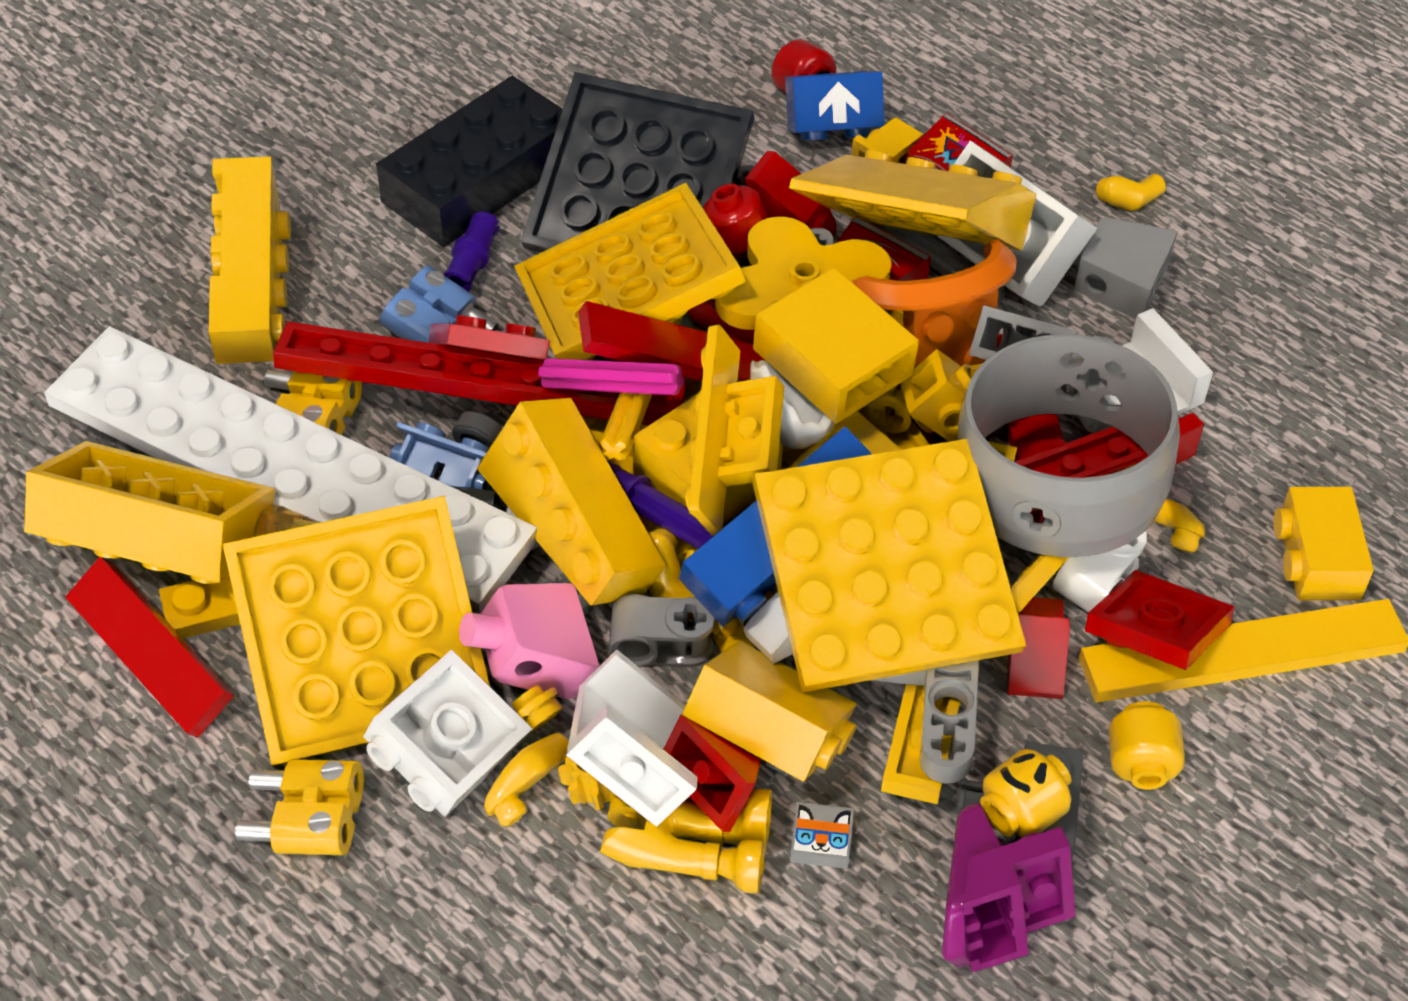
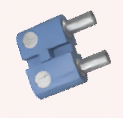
[379,265,499,342]

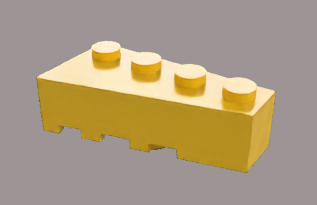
[209,156,291,364]
[476,398,666,606]

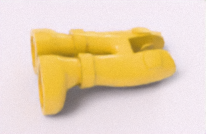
[600,788,772,894]

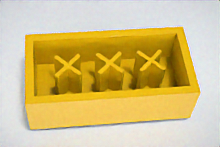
[24,441,275,584]

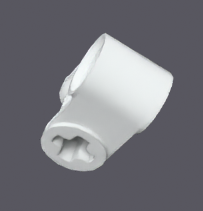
[1052,531,1147,612]

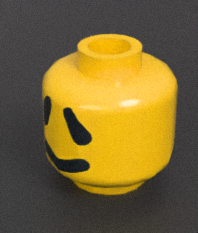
[980,749,1072,838]

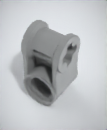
[608,594,715,667]

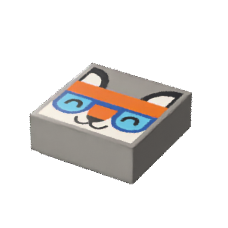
[790,802,854,869]

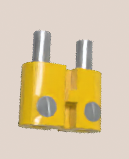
[264,370,362,435]
[235,759,364,856]

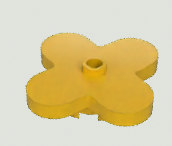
[715,217,891,330]

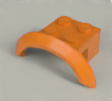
[852,239,1017,390]

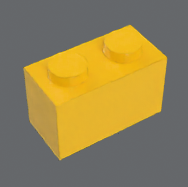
[1273,487,1374,601]

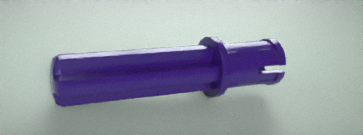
[606,459,723,549]

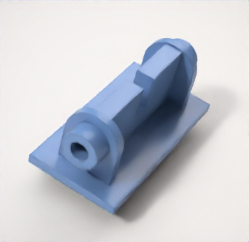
[390,422,490,490]

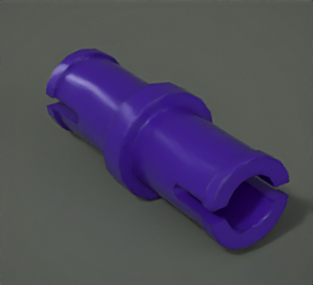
[443,211,500,292]

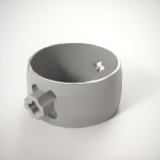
[957,334,1180,557]

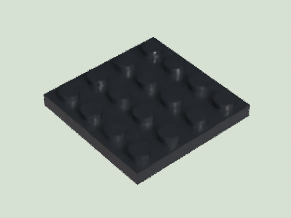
[520,72,755,252]

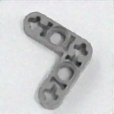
[872,660,979,784]

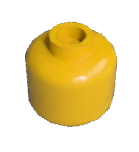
[1109,701,1185,790]

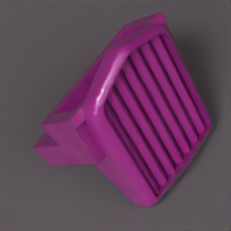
[942,802,1076,972]

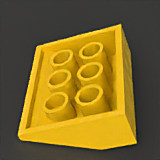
[789,150,1037,251]

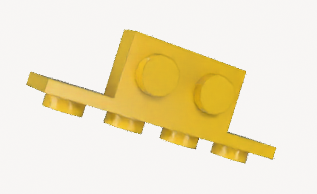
[685,324,784,536]

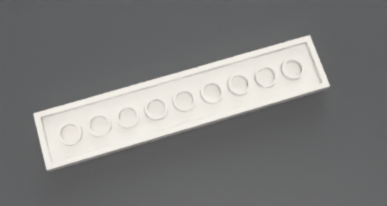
[44,326,537,614]

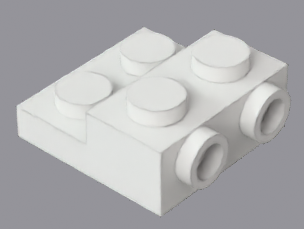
[363,650,533,817]

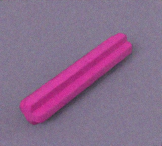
[538,358,684,396]

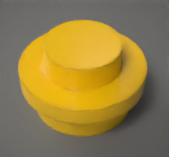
[511,684,563,735]

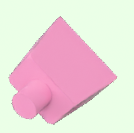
[459,583,600,699]

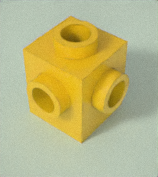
[900,349,976,442]

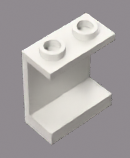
[1060,308,1213,433]
[566,650,697,827]

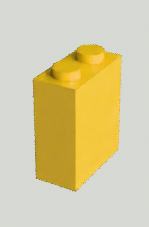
[753,267,919,424]
[682,640,857,782]

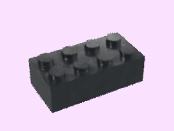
[376,75,563,248]

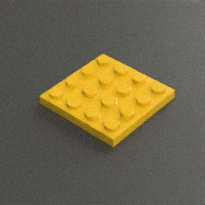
[514,183,746,360]
[752,439,1026,693]
[223,496,490,767]

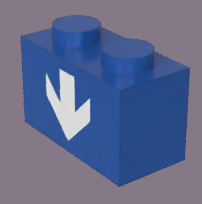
[785,70,885,140]

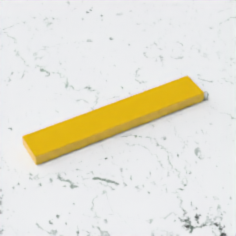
[1079,599,1408,703]

